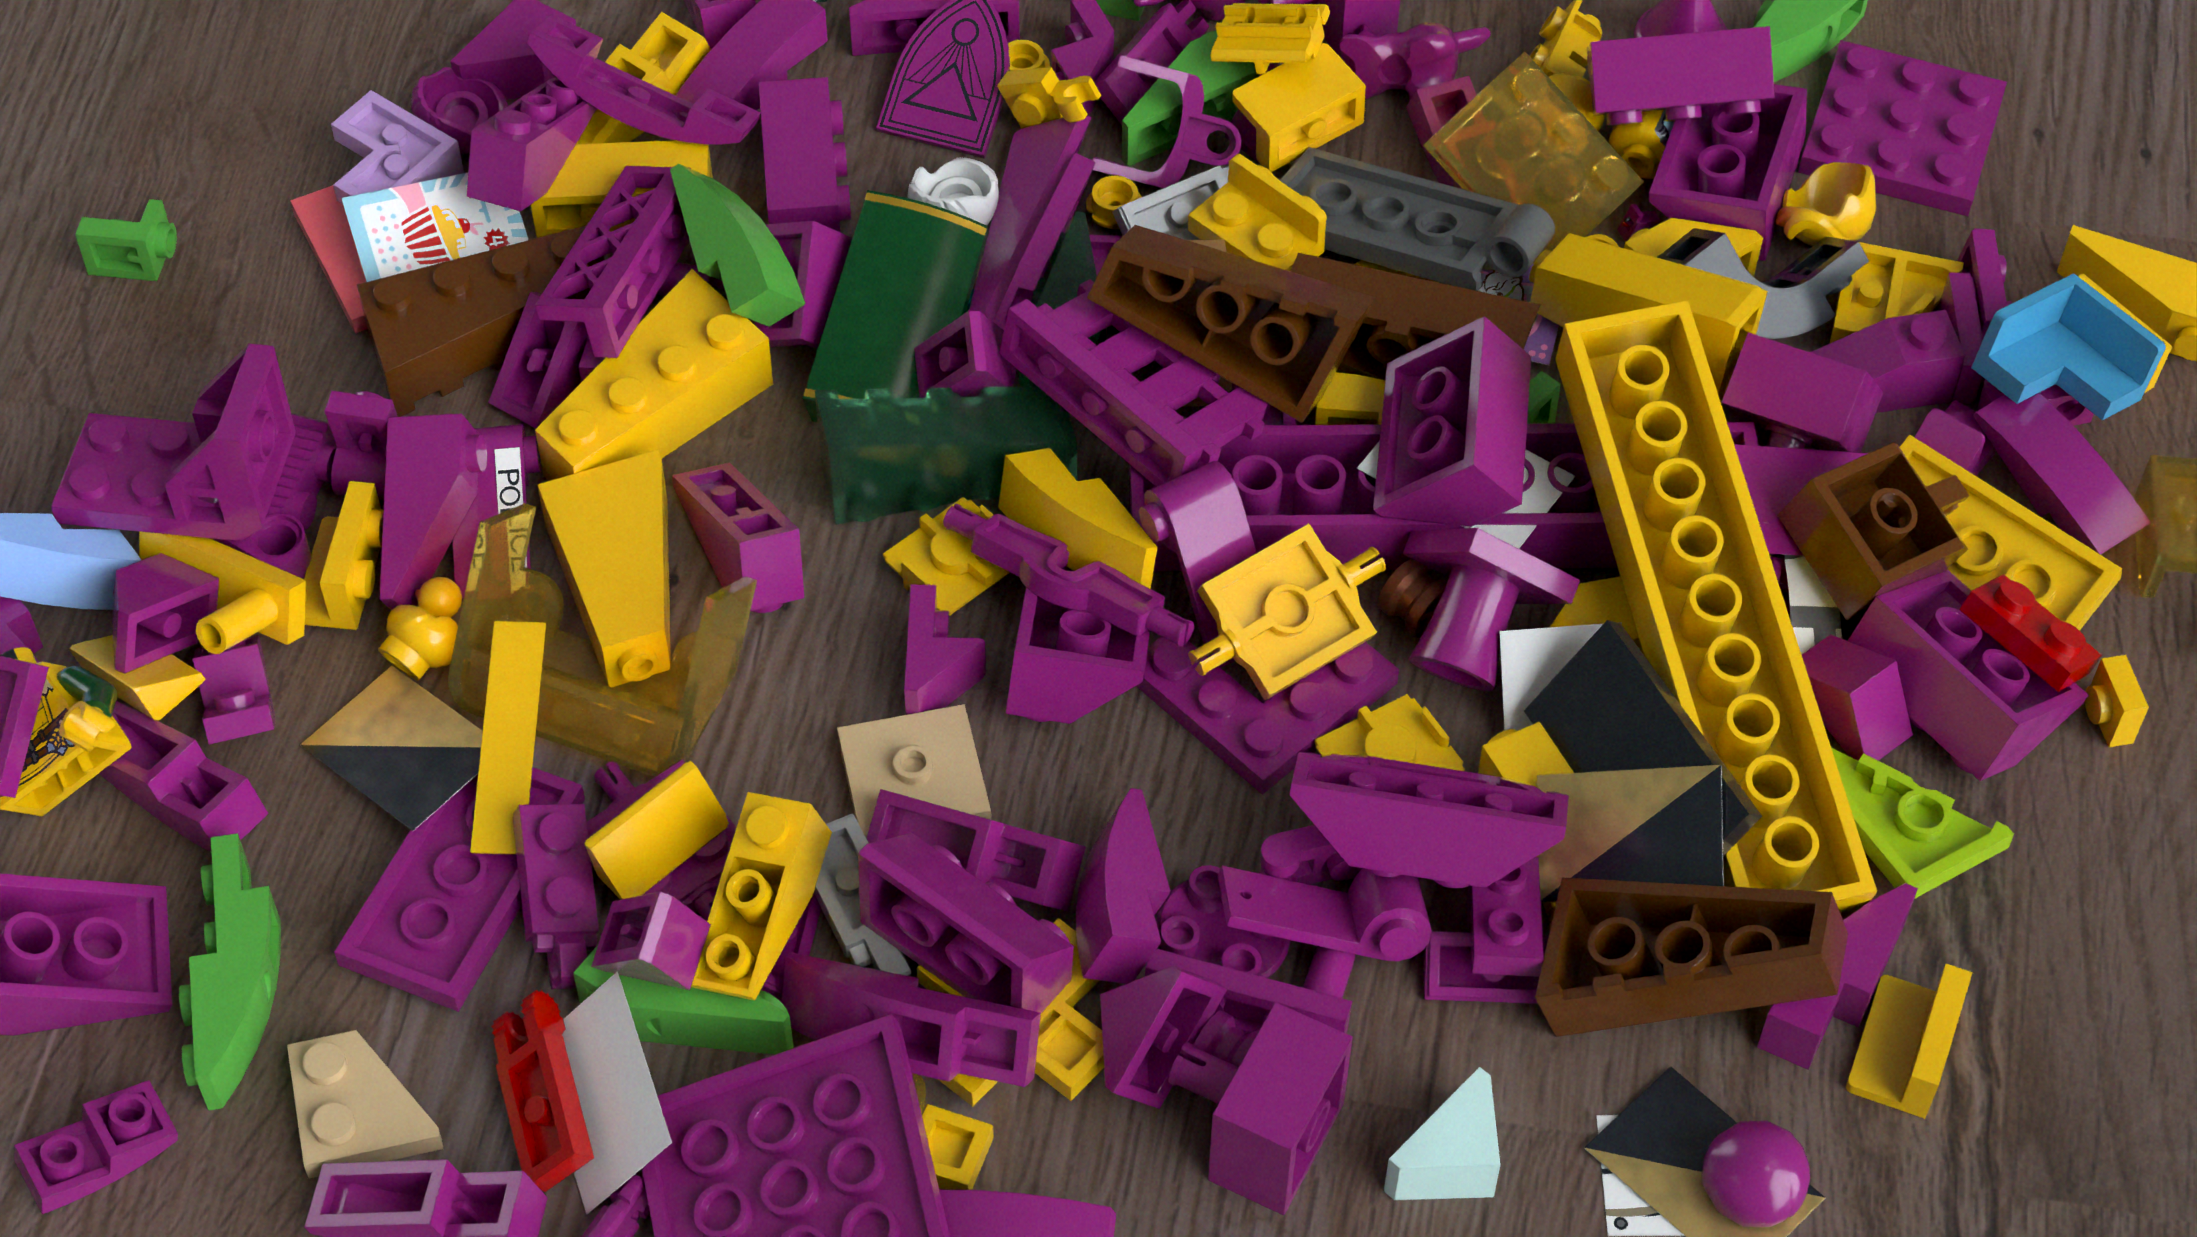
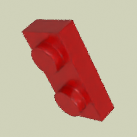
[1959,574,2102,692]

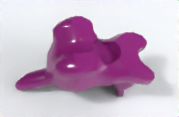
[1339,22,1491,101]

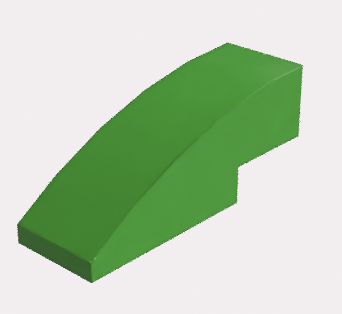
[670,164,806,327]

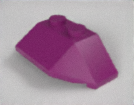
[1290,752,1569,888]

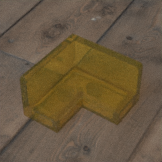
[2134,455,2197,598]

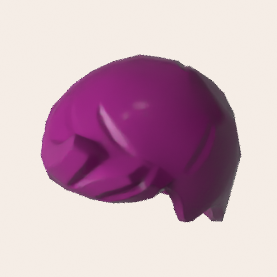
[410,67,509,156]

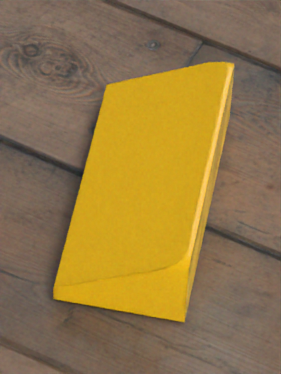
[69,635,206,721]
[584,760,729,900]

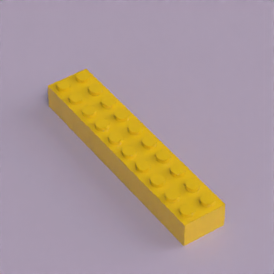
[1555,300,1877,920]

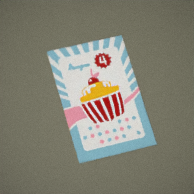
[341,173,528,282]

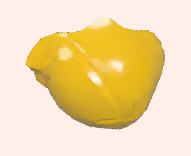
[1775,162,1877,246]

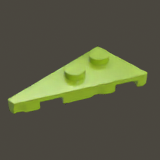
[1831,748,2014,899]

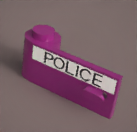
[452,424,541,602]

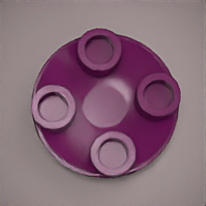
[1156,865,1290,978]

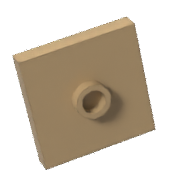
[837,704,991,838]

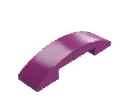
[527,14,761,145]

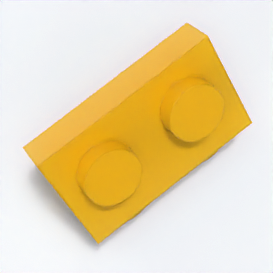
[304,481,384,630]

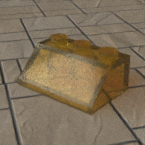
[1423,51,1644,264]

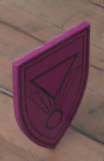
[876,0,1010,158]

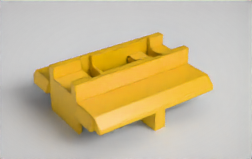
[1210,3,1330,74]
[883,497,1010,616]
[1314,694,1465,771]

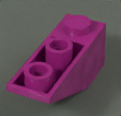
[466,77,597,211]

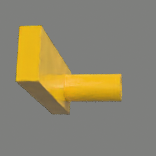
[139,531,306,654]

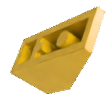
[2057,225,2197,362]

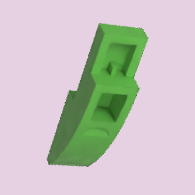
[1753,0,1868,82]
[179,833,281,1110]

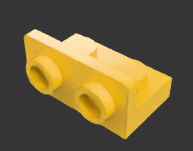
[1188,153,1327,271]

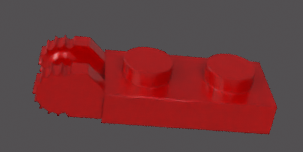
[491,990,594,1192]

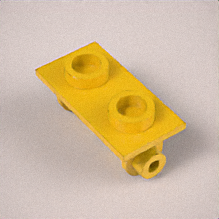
[1518,0,1603,101]

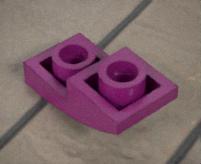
[14,1080,178,1215]

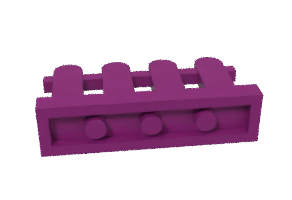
[999,279,1268,486]

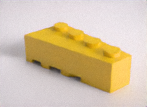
[535,269,773,481]

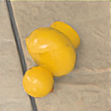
[378,577,462,681]

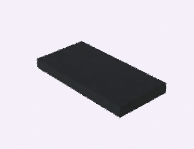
[1524,620,1762,856]

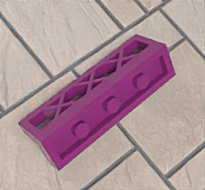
[535,166,691,358]

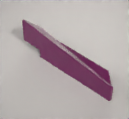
[969,116,1096,330]

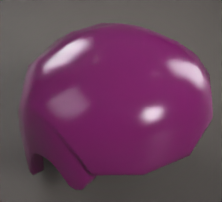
[1702,1121,1810,1227]

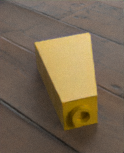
[1529,233,1768,402]
[537,450,671,688]

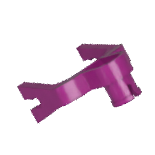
[1093,55,1241,188]

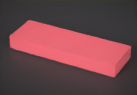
[290,185,367,333]

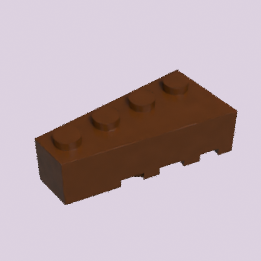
[1087,225,1376,423]
[1290,253,1541,380]
[1535,877,1848,1037]

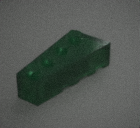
[815,386,1077,525]

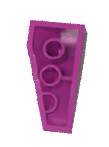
[1005,566,1150,724]

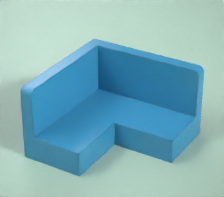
[1971,273,2166,420]

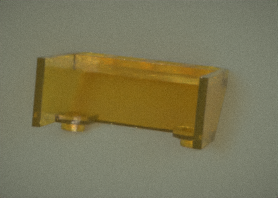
[448,503,757,776]

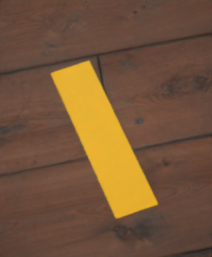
[470,621,546,854]

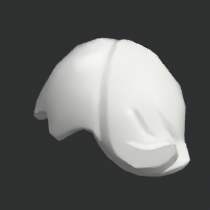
[908,158,999,226]

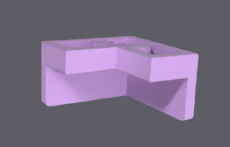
[331,90,464,204]

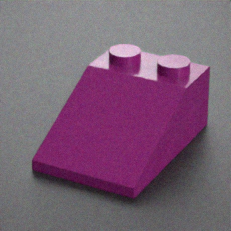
[0,873,172,1036]

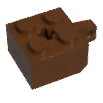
[1777,442,1970,620]

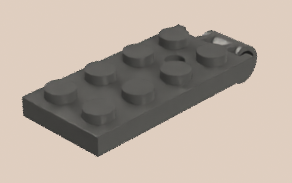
[1280,147,1555,291]

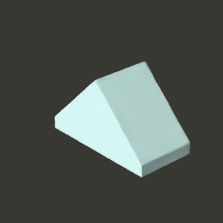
[1384,1067,1500,1200]

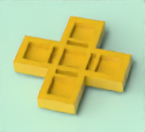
[917,918,1104,1107]

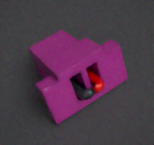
[1617,204,1661,242]

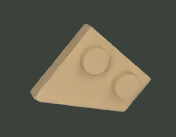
[287,1030,443,1179]

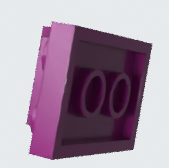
[51,344,296,541]

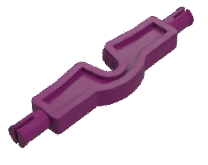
[943,504,1194,647]

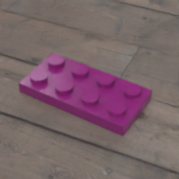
[334,767,585,1012]

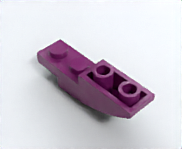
[781,952,1041,1087]

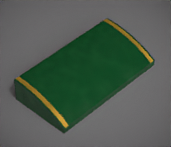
[802,190,989,441]

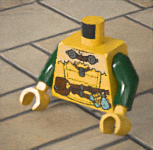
[0,647,132,816]

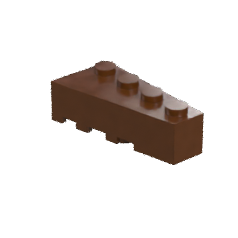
[357,225,605,417]

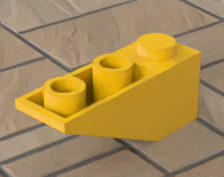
[691,792,832,1001]

